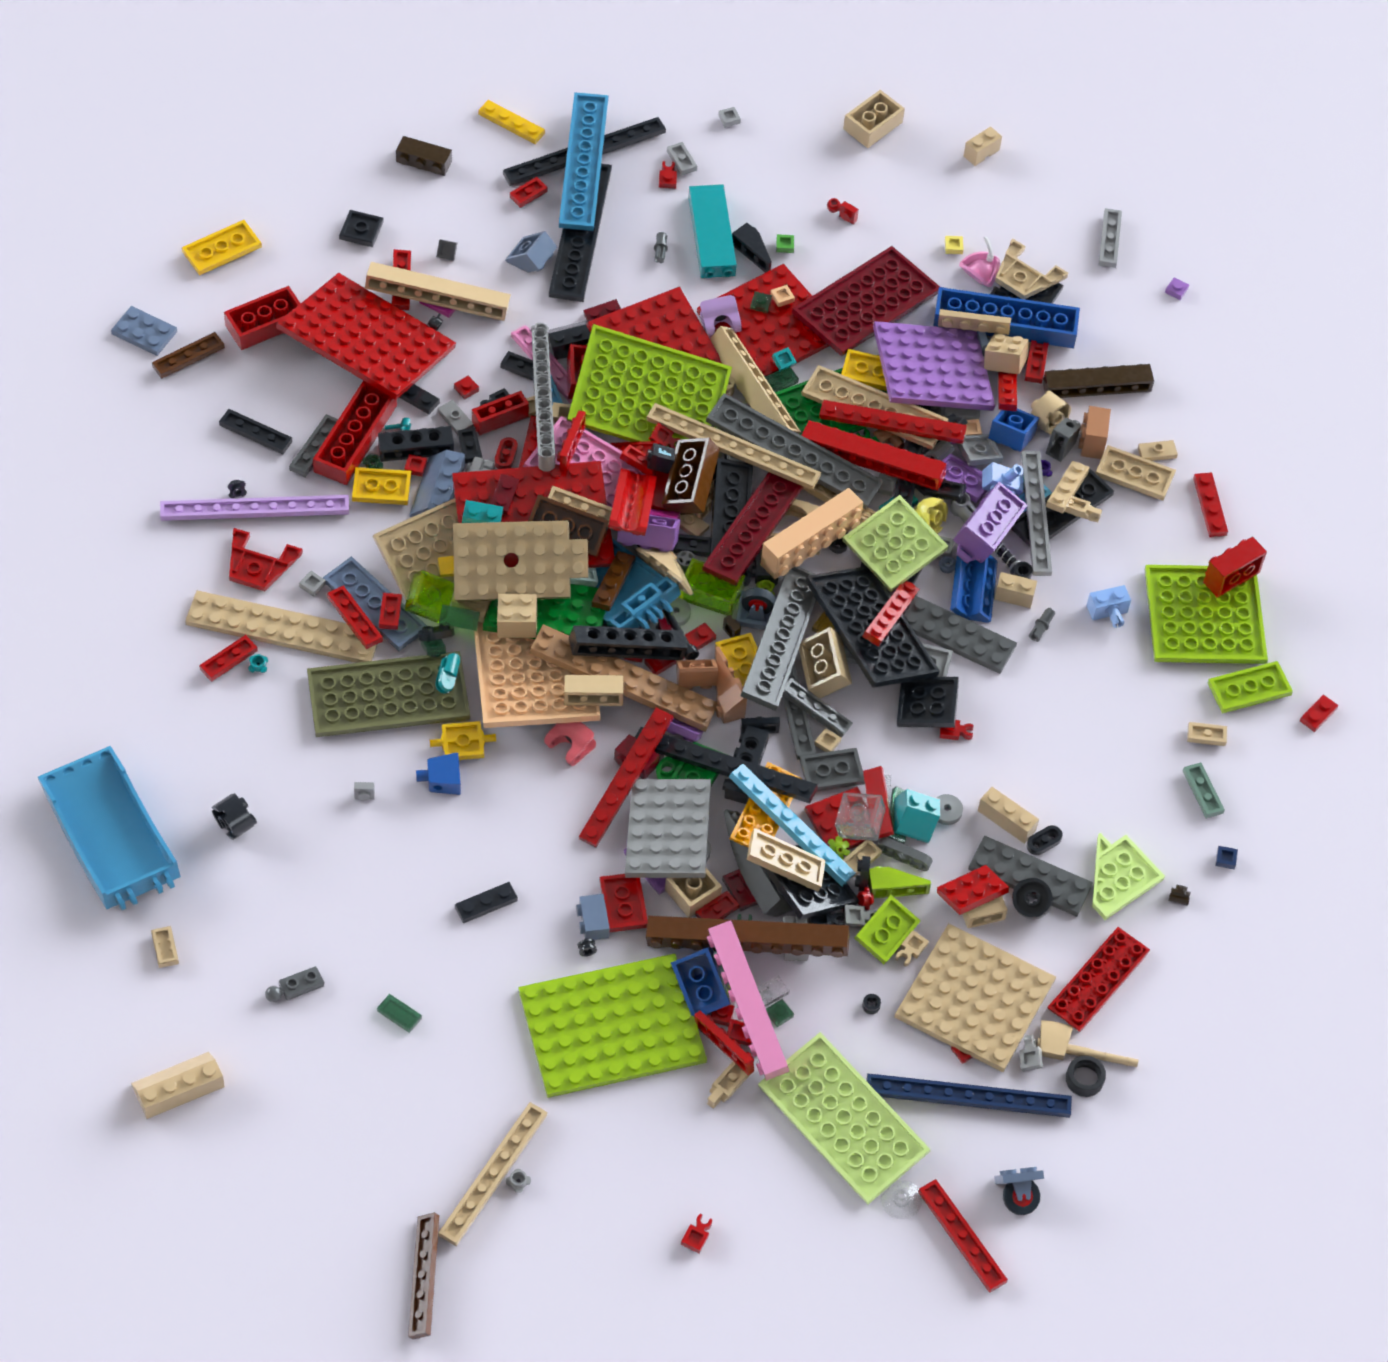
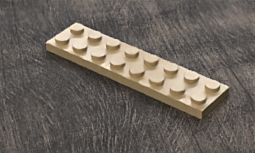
[802,365,949,450]

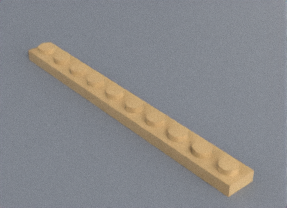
[647,403,821,490]

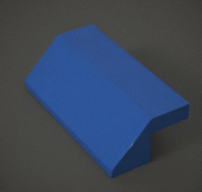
[950,548,998,623]

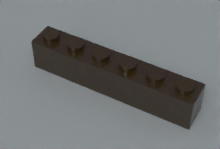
[1042,364,1154,398]

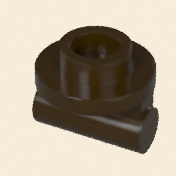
[1168,884,1191,905]

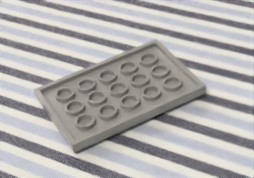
[625,779,711,878]

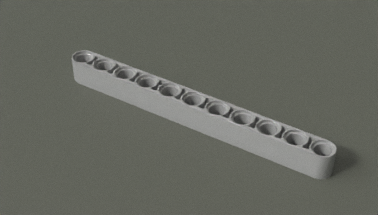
[532,327,555,471]

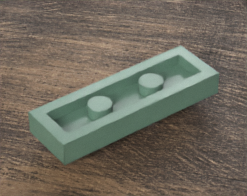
[1183,762,1225,819]

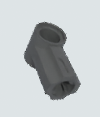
[923,440,955,461]

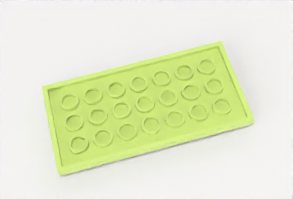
[758,1032,930,1205]

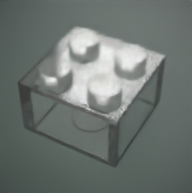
[835,793,886,841]

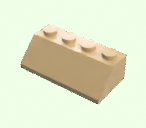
[131,1052,225,1119]

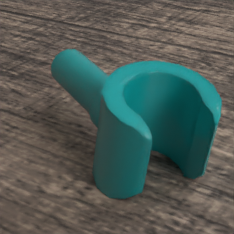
[385,417,412,431]

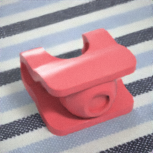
[544,722,596,766]

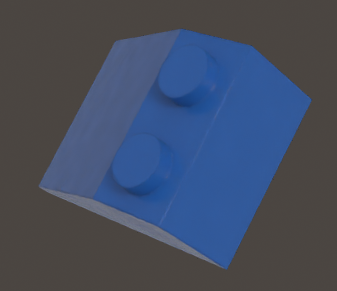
[671,947,731,1016]

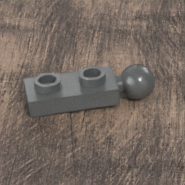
[265,966,325,1002]

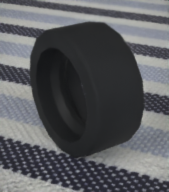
[1066,1055,1106,1097]

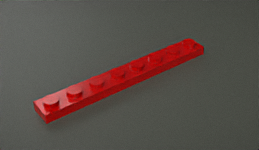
[819,400,967,444]
[579,707,674,848]

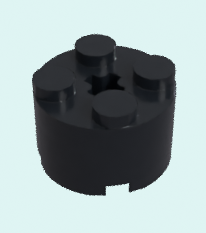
[211,793,257,840]
[1012,878,1053,919]

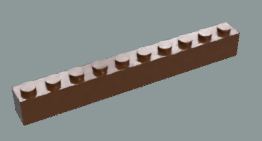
[646,915,850,958]

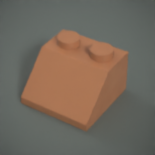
[676,659,718,689]

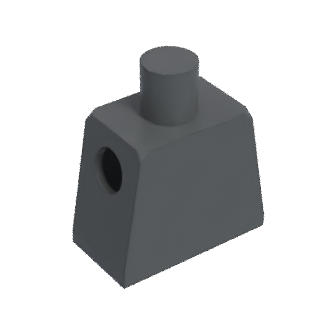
[1045,418,1081,462]

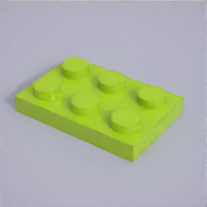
[854,895,921,965]

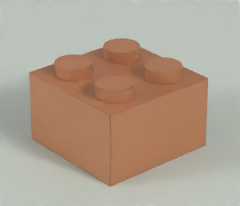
[1078,406,1111,459]

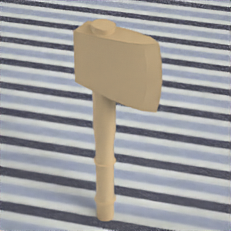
[1037,1020,1139,1067]

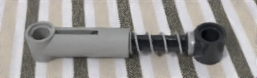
[950,492,1033,579]

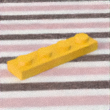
[478,100,545,144]

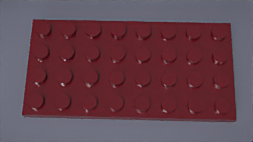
[792,246,940,357]

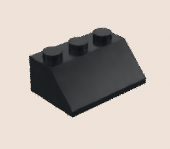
[549,317,599,360]

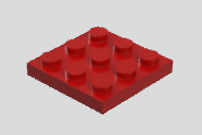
[805,786,875,850]

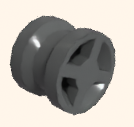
[676,551,695,574]

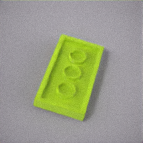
[1207,661,1293,714]

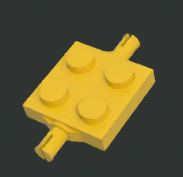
[429,721,496,760]

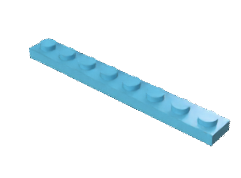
[729,764,856,886]

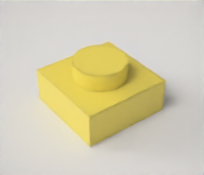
[945,236,964,254]

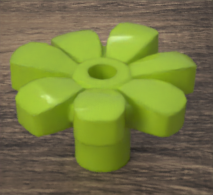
[828,836,850,860]

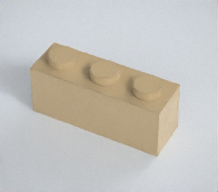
[564,675,623,706]
[978,787,1039,844]

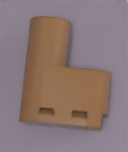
[873,429,905,449]

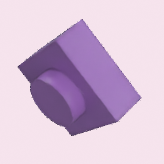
[1165,277,1189,300]

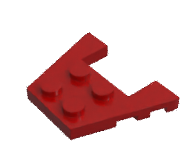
[229,528,303,592]

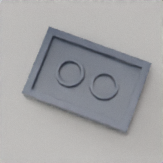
[111,306,177,356]

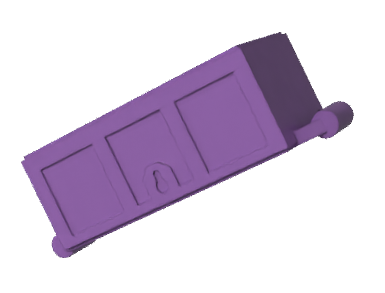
[953,482,1027,564]

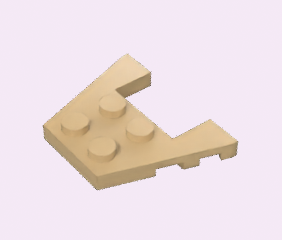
[995,238,1068,299]

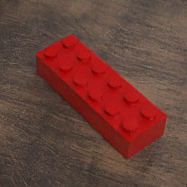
[313,381,397,485]

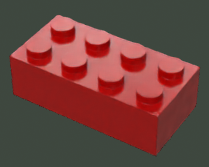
[224,285,301,350]

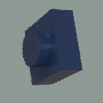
[1215,846,1238,870]

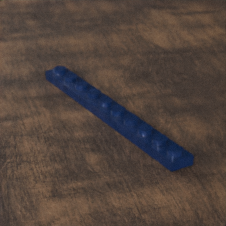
[866,1073,1072,1118]

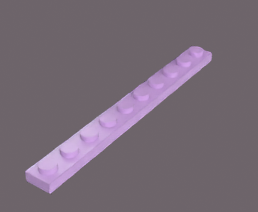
[160,495,349,521]

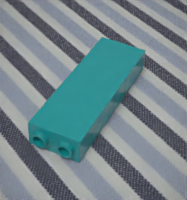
[688,184,737,278]

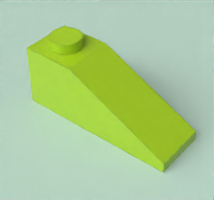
[868,866,931,899]

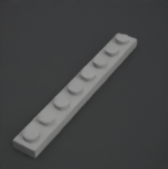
[1021,451,1052,576]

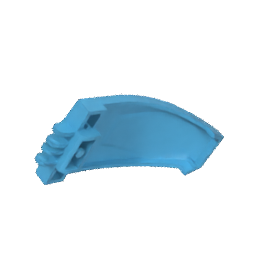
[590,538,681,629]

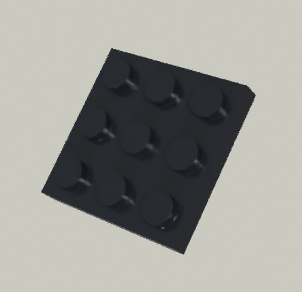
[897,677,959,728]

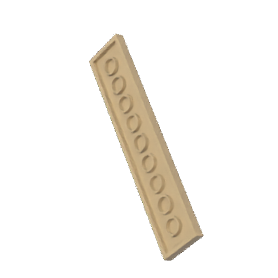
[185,590,380,663]

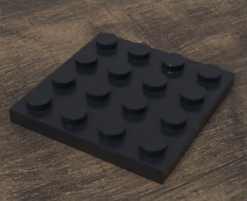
[762,845,860,920]

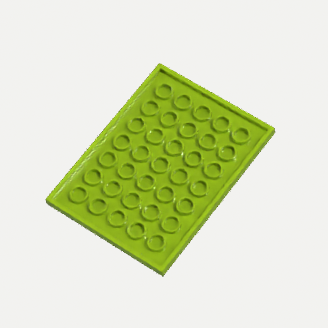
[567,324,732,447]
[518,953,707,1098]

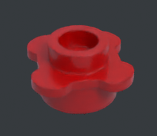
[857,887,874,911]

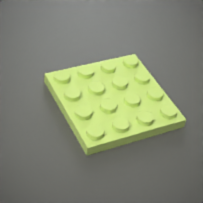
[843,495,948,592]

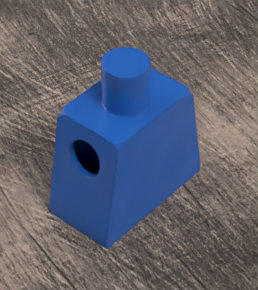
[416,753,461,795]

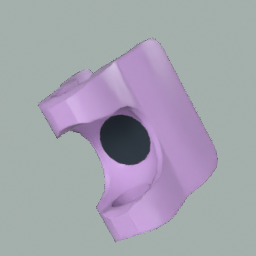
[700,295,741,338]

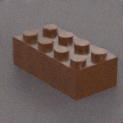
[661,437,720,515]
[528,494,609,558]

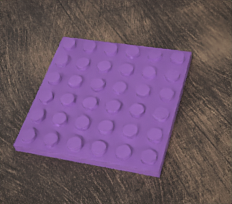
[873,321,996,411]

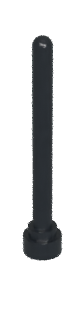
[662,609,699,660]

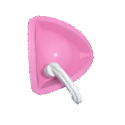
[959,236,1000,287]

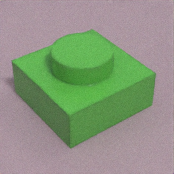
[776,234,794,253]

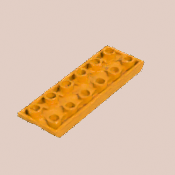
[729,762,802,848]

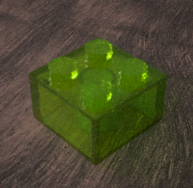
[404,570,454,623]

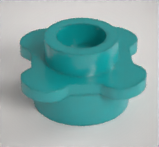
[248,654,268,673]

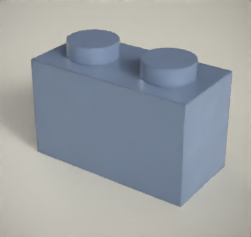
[576,894,610,940]

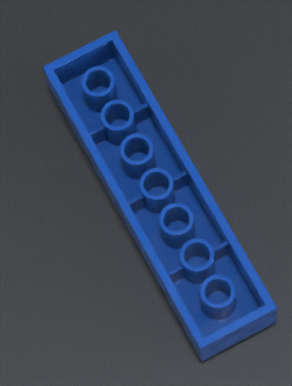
[933,287,1080,349]

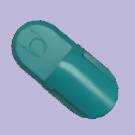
[435,653,461,694]

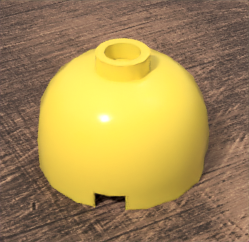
[914,497,948,534]

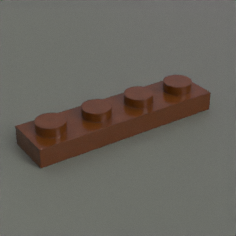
[152,332,225,379]
[592,551,636,612]

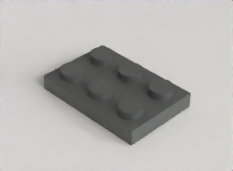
[800,748,865,791]

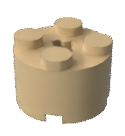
[1031,391,1071,434]

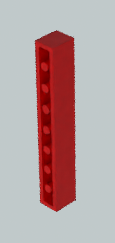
[801,420,947,491]

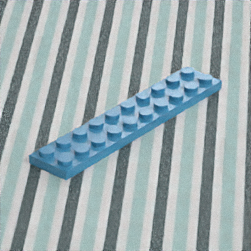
[559,92,609,231]

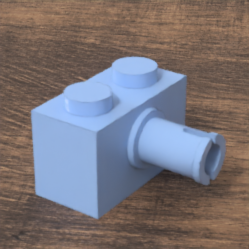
[982,462,1023,496]
[1086,585,1131,628]

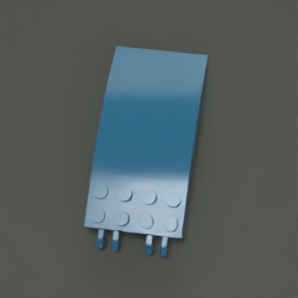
[37,746,181,910]

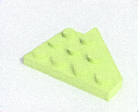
[1092,833,1165,920]

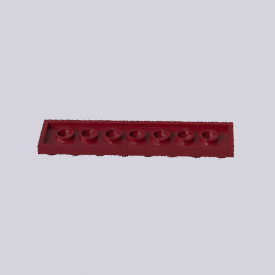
[702,472,804,586]

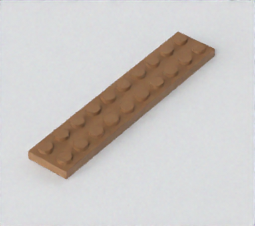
[529,624,717,732]

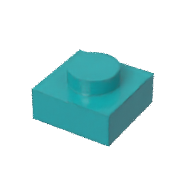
[771,347,797,372]

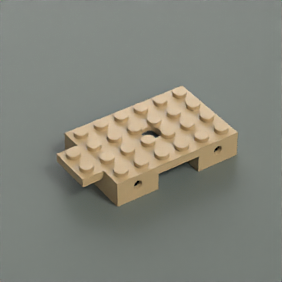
[453,521,588,601]

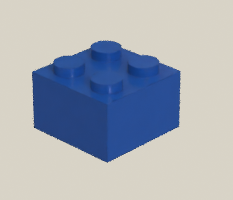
[988,408,1040,452]

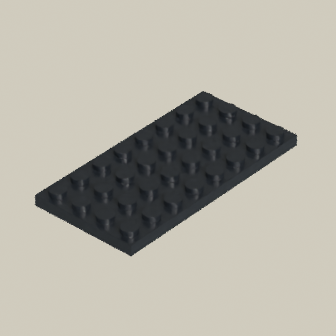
[805,566,940,688]

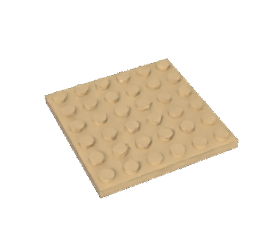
[894,923,1056,1073]

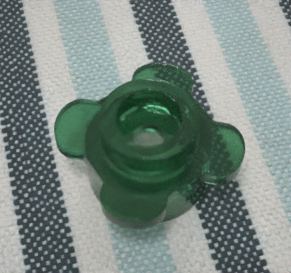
[362,454,384,469]

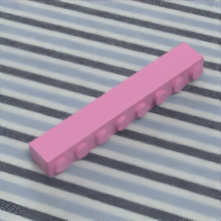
[707,920,789,1081]

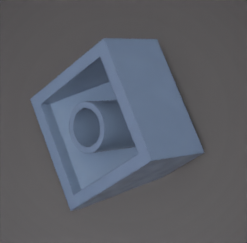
[505,231,557,273]

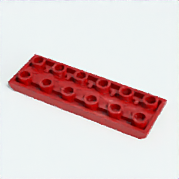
[608,468,657,536]
[1047,927,1150,1032]

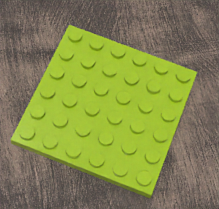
[1144,565,1268,664]

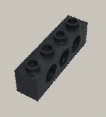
[378,426,454,462]
[722,725,770,804]

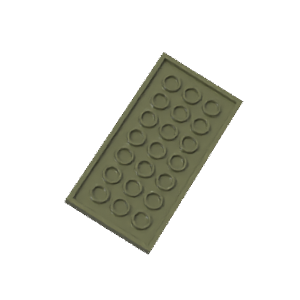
[307,651,470,737]

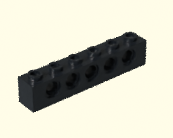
[569,625,687,660]

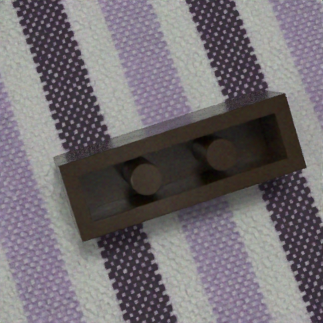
[396,136,452,176]

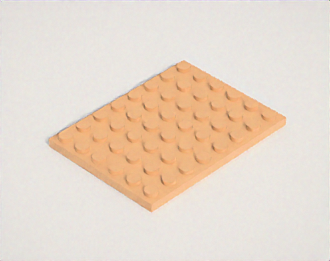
[472,618,600,728]

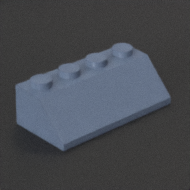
[409,450,465,517]

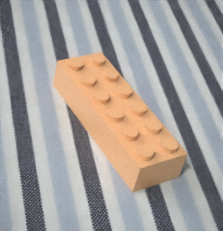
[760,488,863,579]

